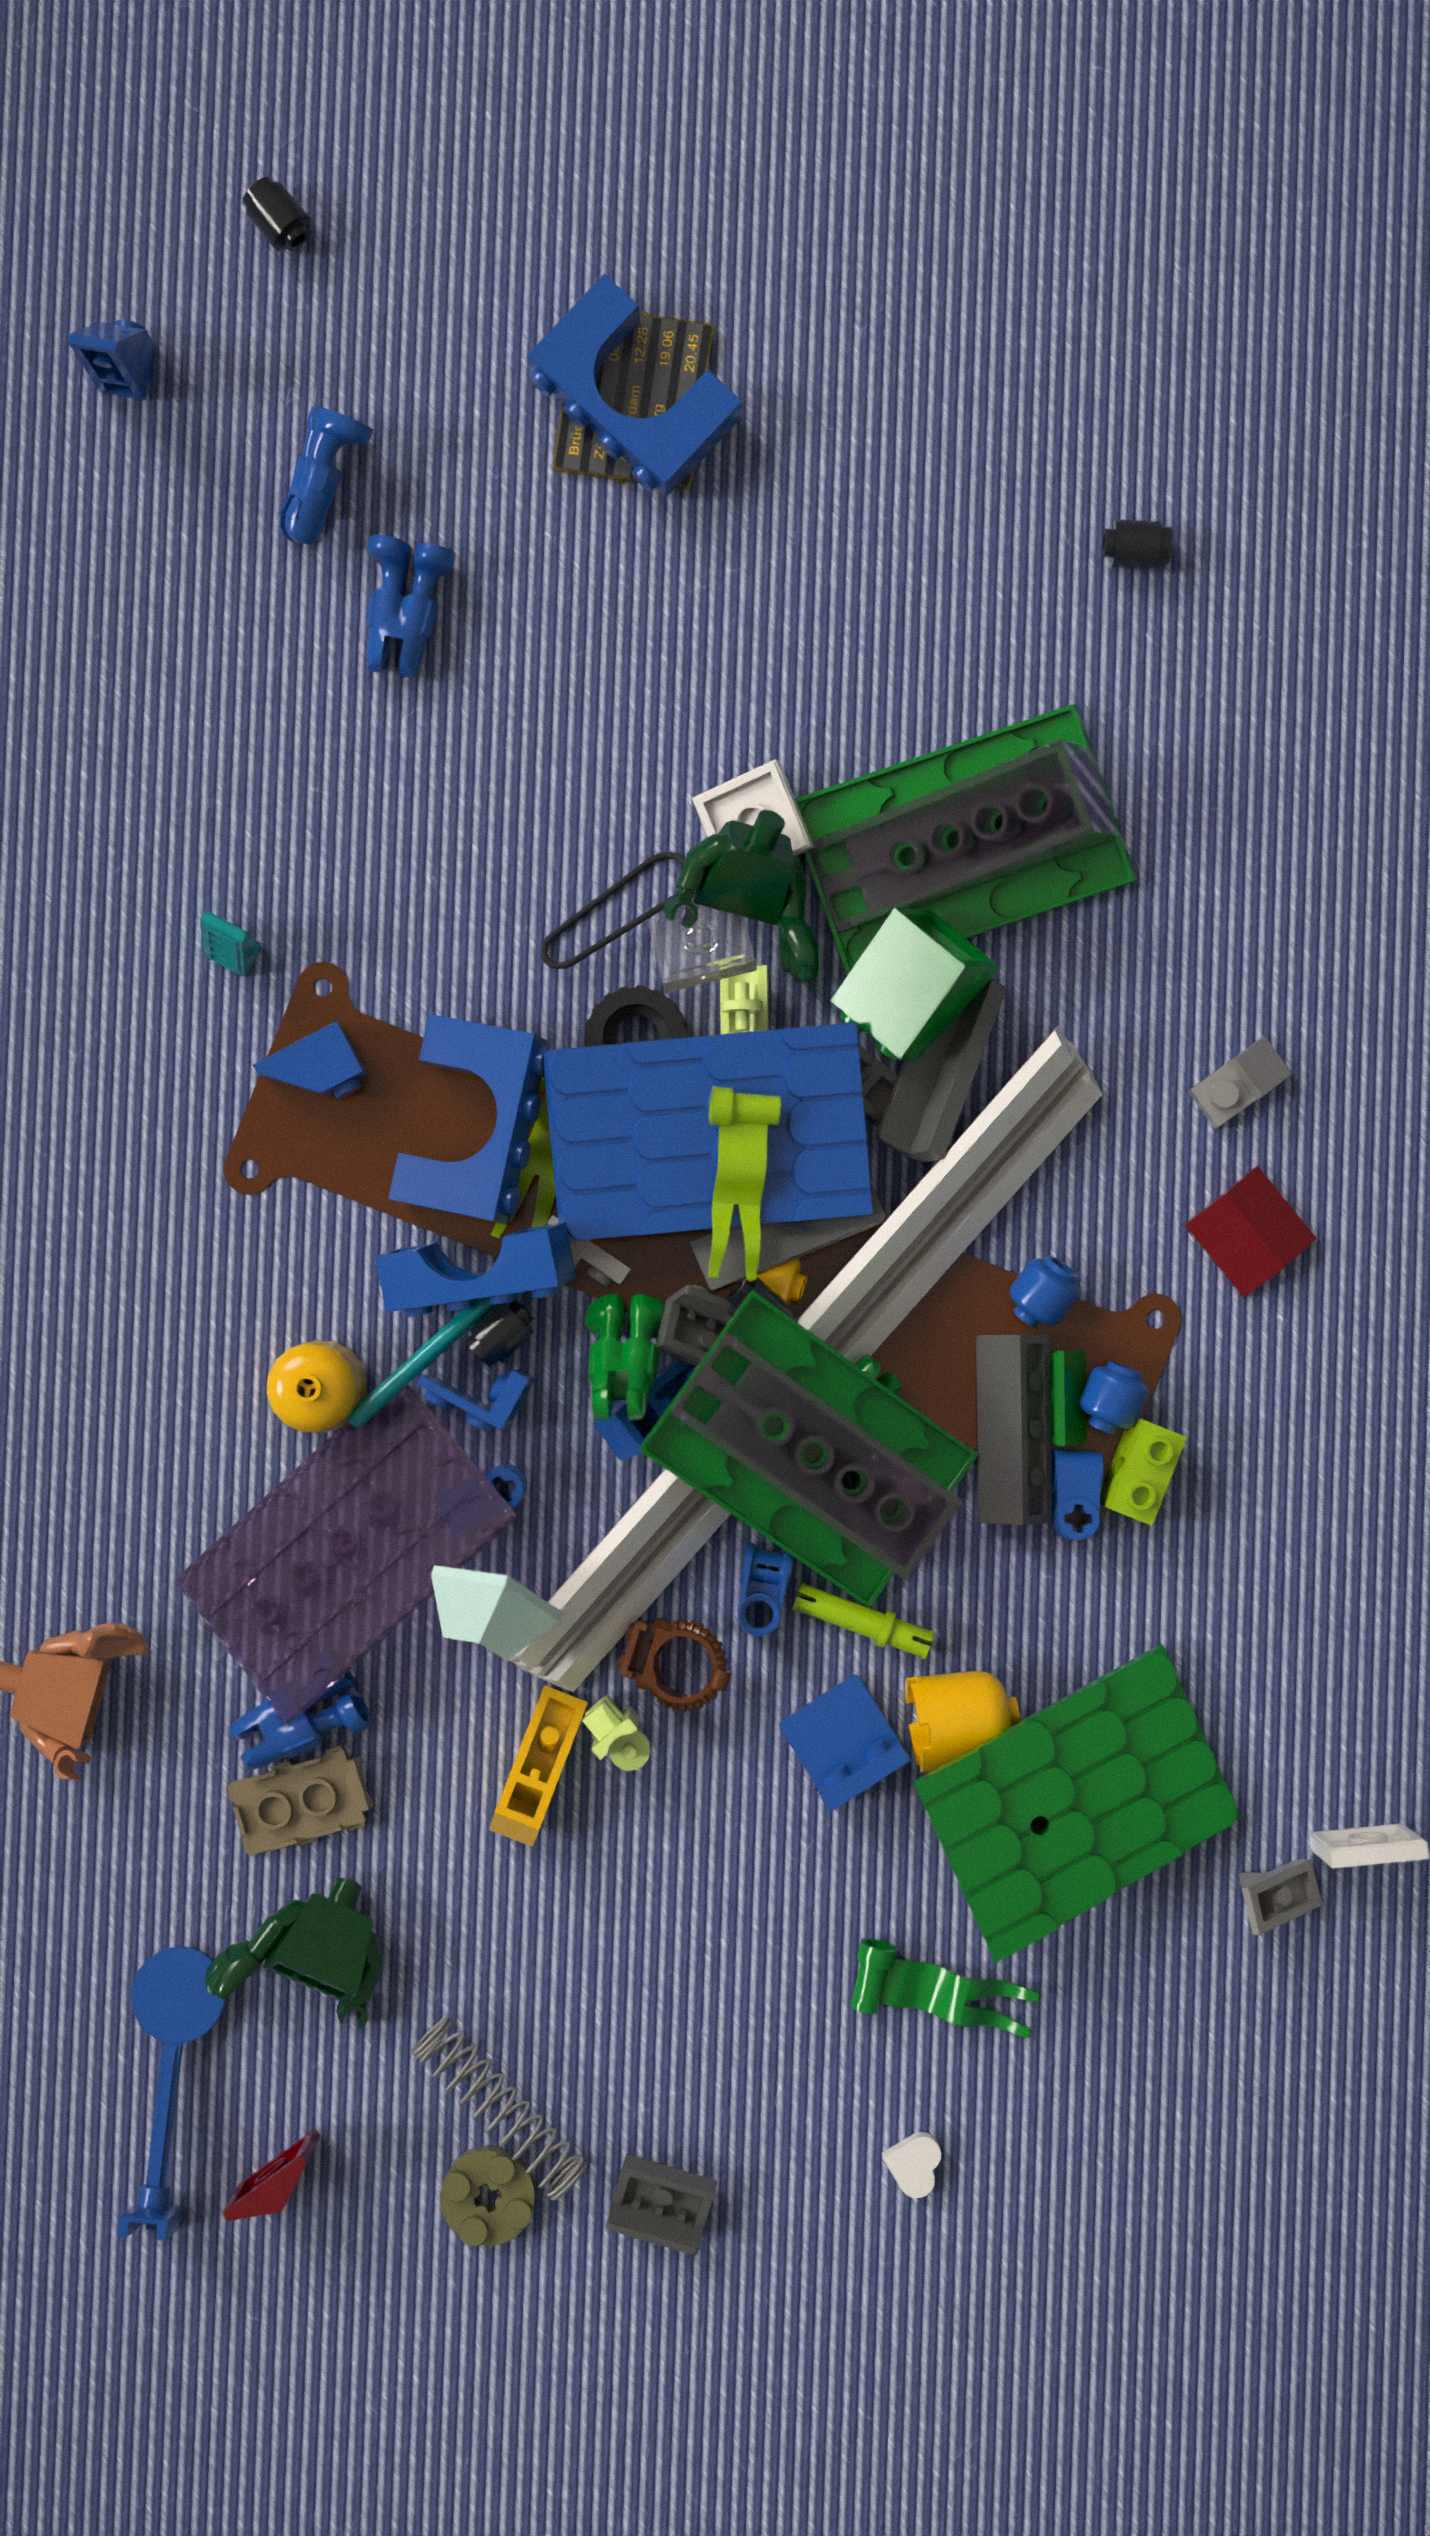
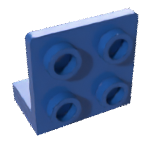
[417,1369,536,1433]
[779,1674,911,1812]

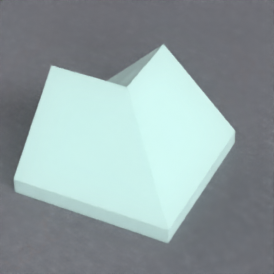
[431,1565,562,1661]

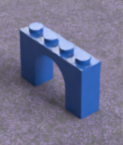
[527,274,742,498]
[388,1014,550,1225]

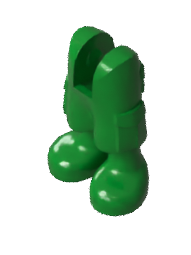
[585,1294,665,1420]

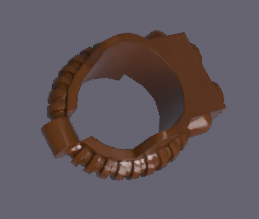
[617,1617,732,1712]

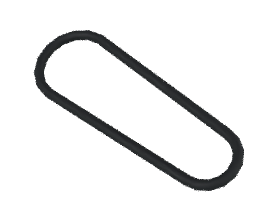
[541,851,685,969]

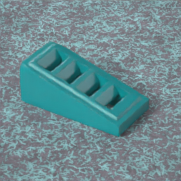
[200,911,262,977]

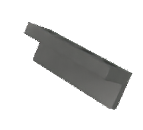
[875,980,1007,1163]
[690,1181,886,1293]
[976,1334,1052,1525]

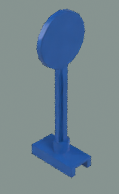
[117,1946,227,2241]

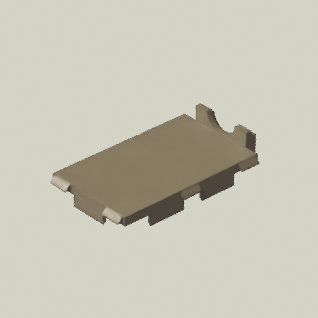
[226,1745,374,1856]

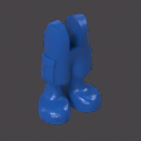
[278,406,374,544]
[366,535,455,679]
[228,1648,371,1770]

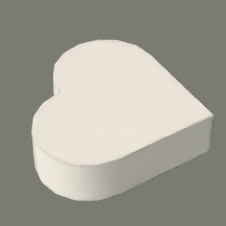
[881,2132,941,2198]

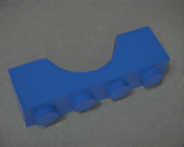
[375,1222,576,1317]

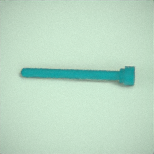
[348,1292,524,1427]

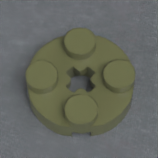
[440,2145,536,2246]

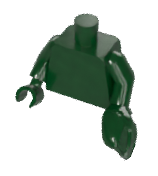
[663,810,819,982]
[204,1877,383,2028]

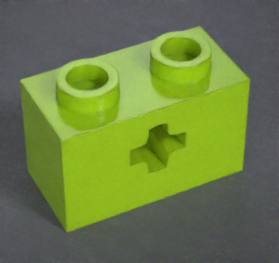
[1100,1418,1187,1526]

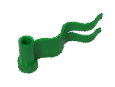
[850,1938,1041,2039]

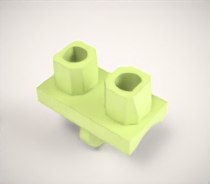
[720,965,769,1034]
[582,1694,651,1771]

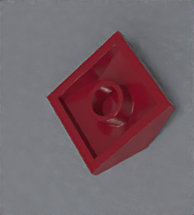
[1184,1166,1317,1297]
[222,2128,321,2221]

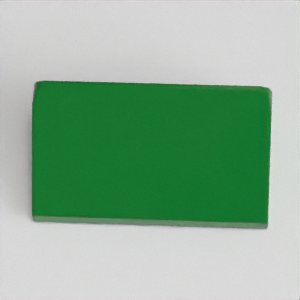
[1050,1350,1087,1446]

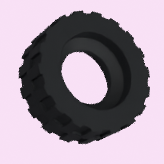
[584,985,688,1047]

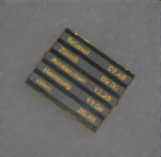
[552,312,714,491]

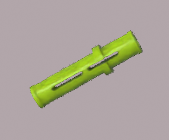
[792,1582,935,1660]

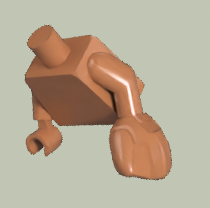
[0,1622,148,1781]

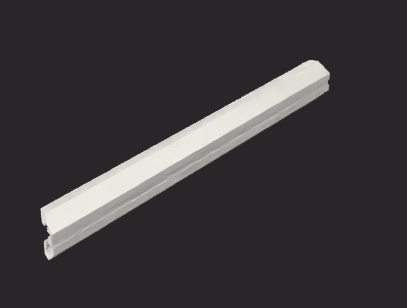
[509,1026,1102,1692]

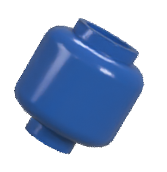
[1010,1255,1080,1328]
[1079,1361,1149,1434]

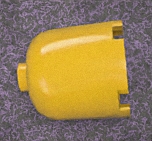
[267,1340,367,1433]
[905,1671,1020,1773]

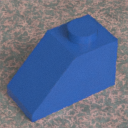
[253,1021,369,1099]

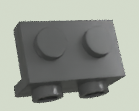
[656,1285,732,1367]
[606,2154,717,2255]

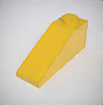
[489,1685,588,1847]

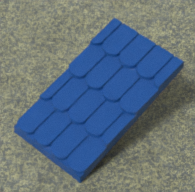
[543,1022,873,1241]

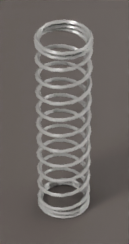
[411,2017,587,2200]

